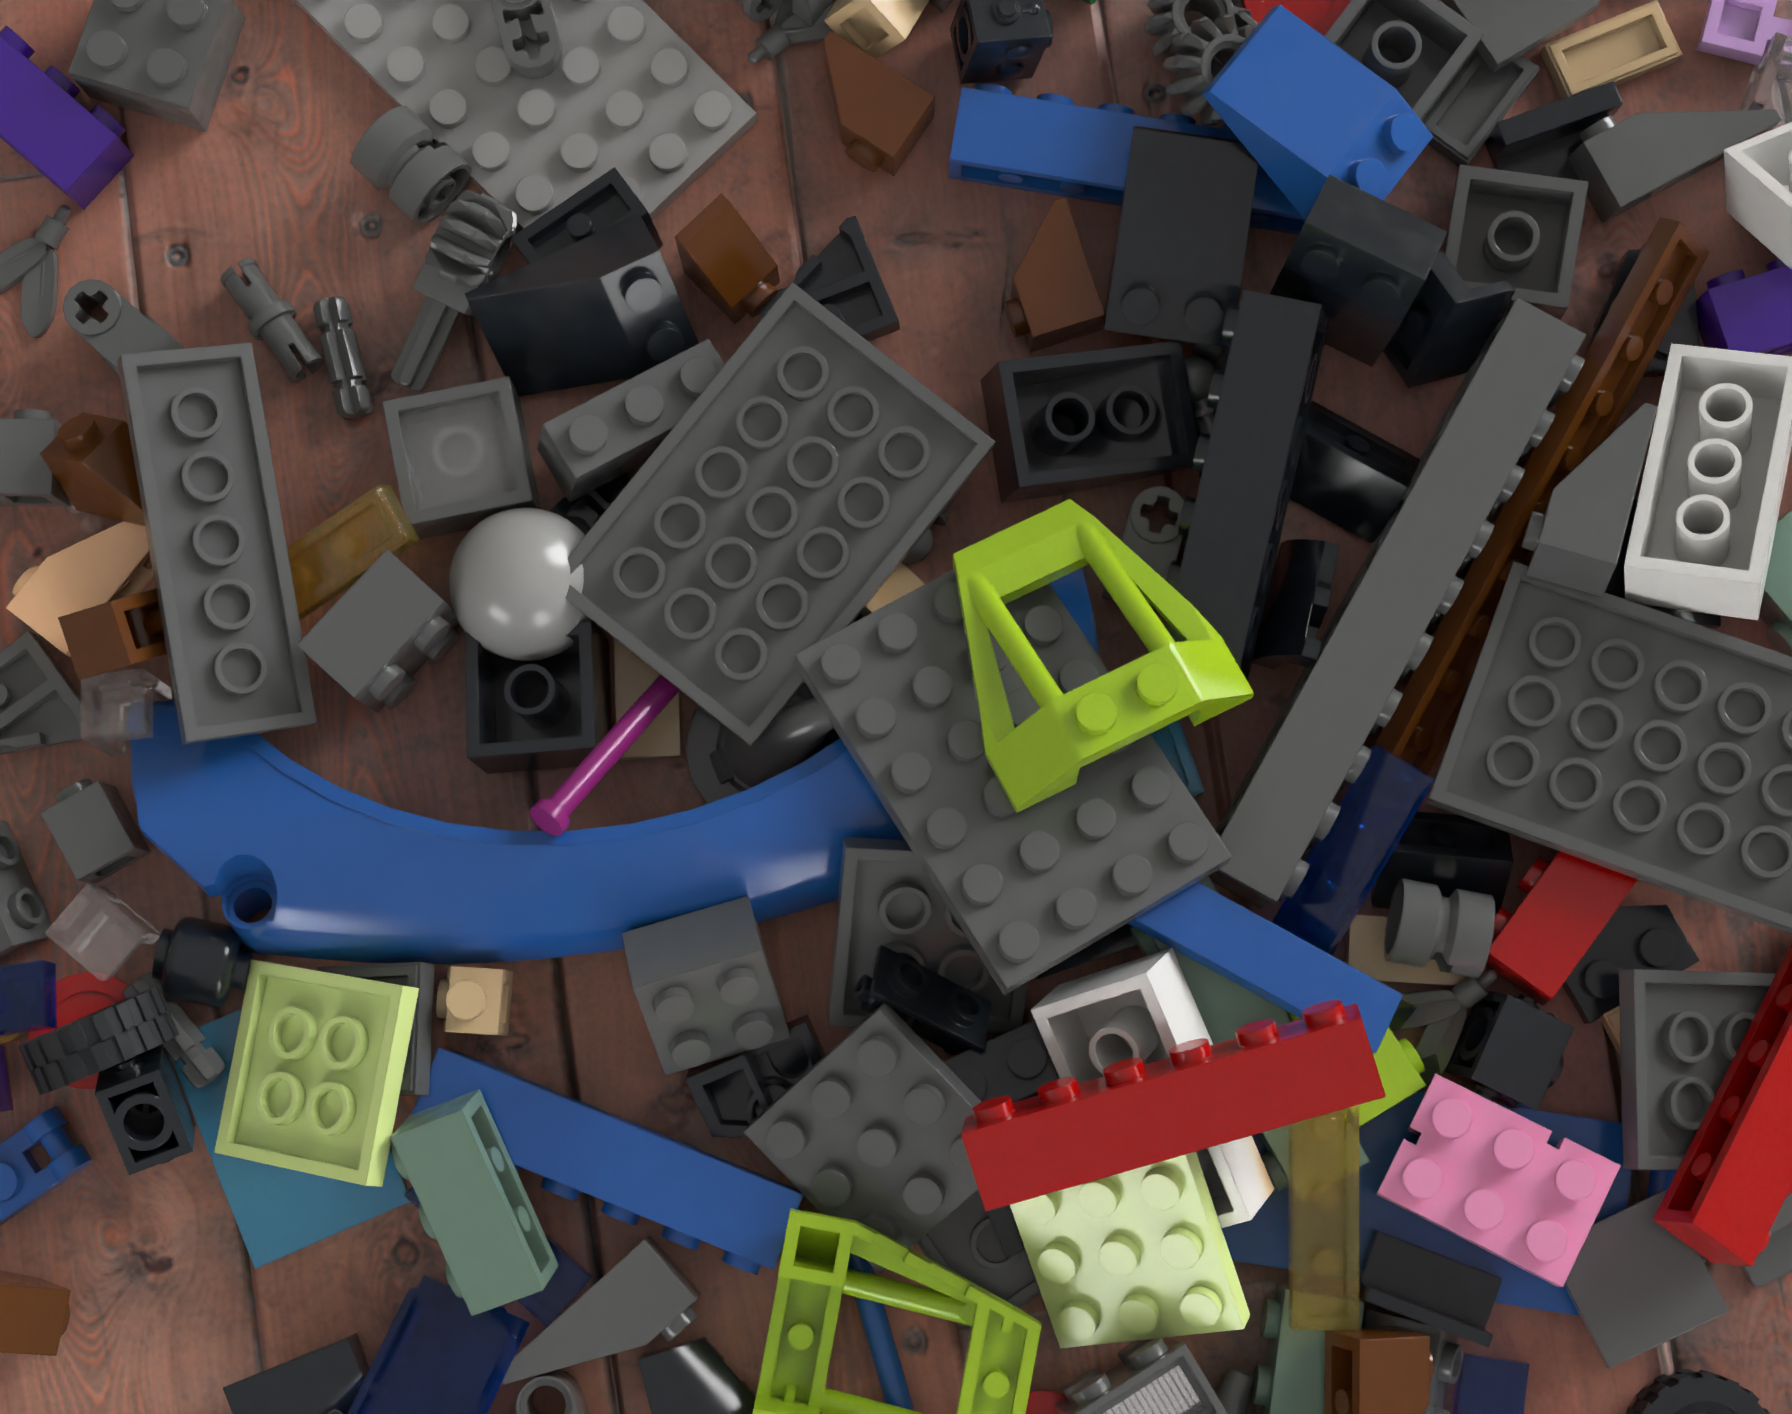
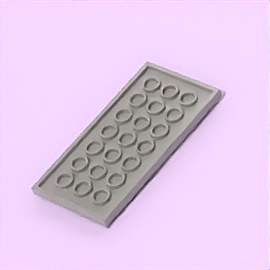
[293,0,758,230]

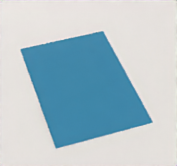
[171,1009,411,1269]

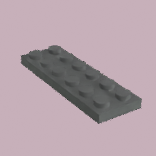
[117,342,317,745]

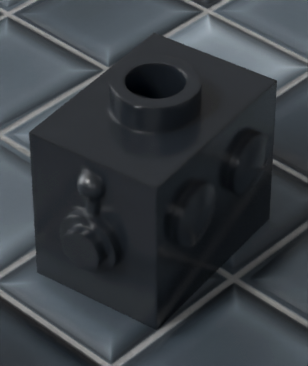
[950,0,1053,84]
[1445,991,1574,1111]
[95,1045,195,1175]

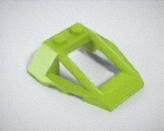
[953,499,1254,813]
[752,1208,1042,1414]

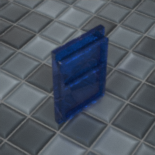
[347,1275,530,1414]

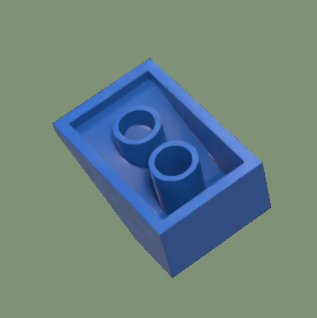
[1202,5,1433,221]

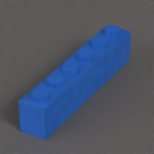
[948,84,1305,235]
[411,1047,804,1275]

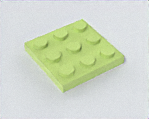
[214,959,419,1187]
[1010,1152,1250,1349]

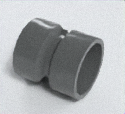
[351,106,472,226]
[1384,878,1495,978]

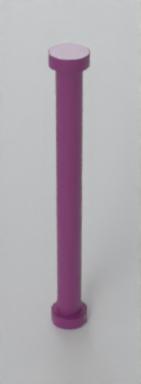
[530,675,680,836]

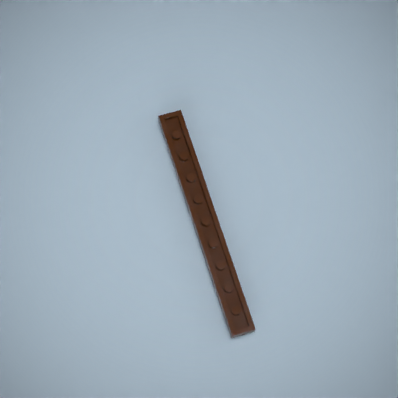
[1359,217,1709,807]

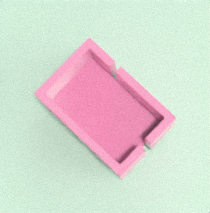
[1376,1073,1621,1287]

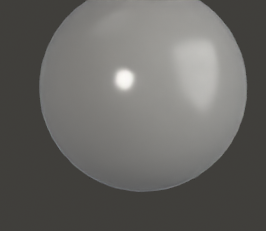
[448,507,593,661]

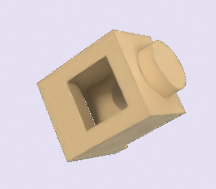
[436,966,513,1036]

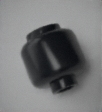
[152,917,254,1007]

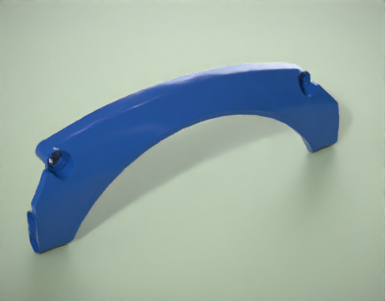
[130,567,1098,964]

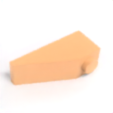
[6,521,154,657]

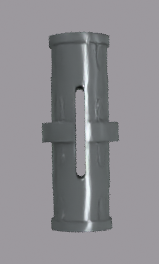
[220,258,324,383]

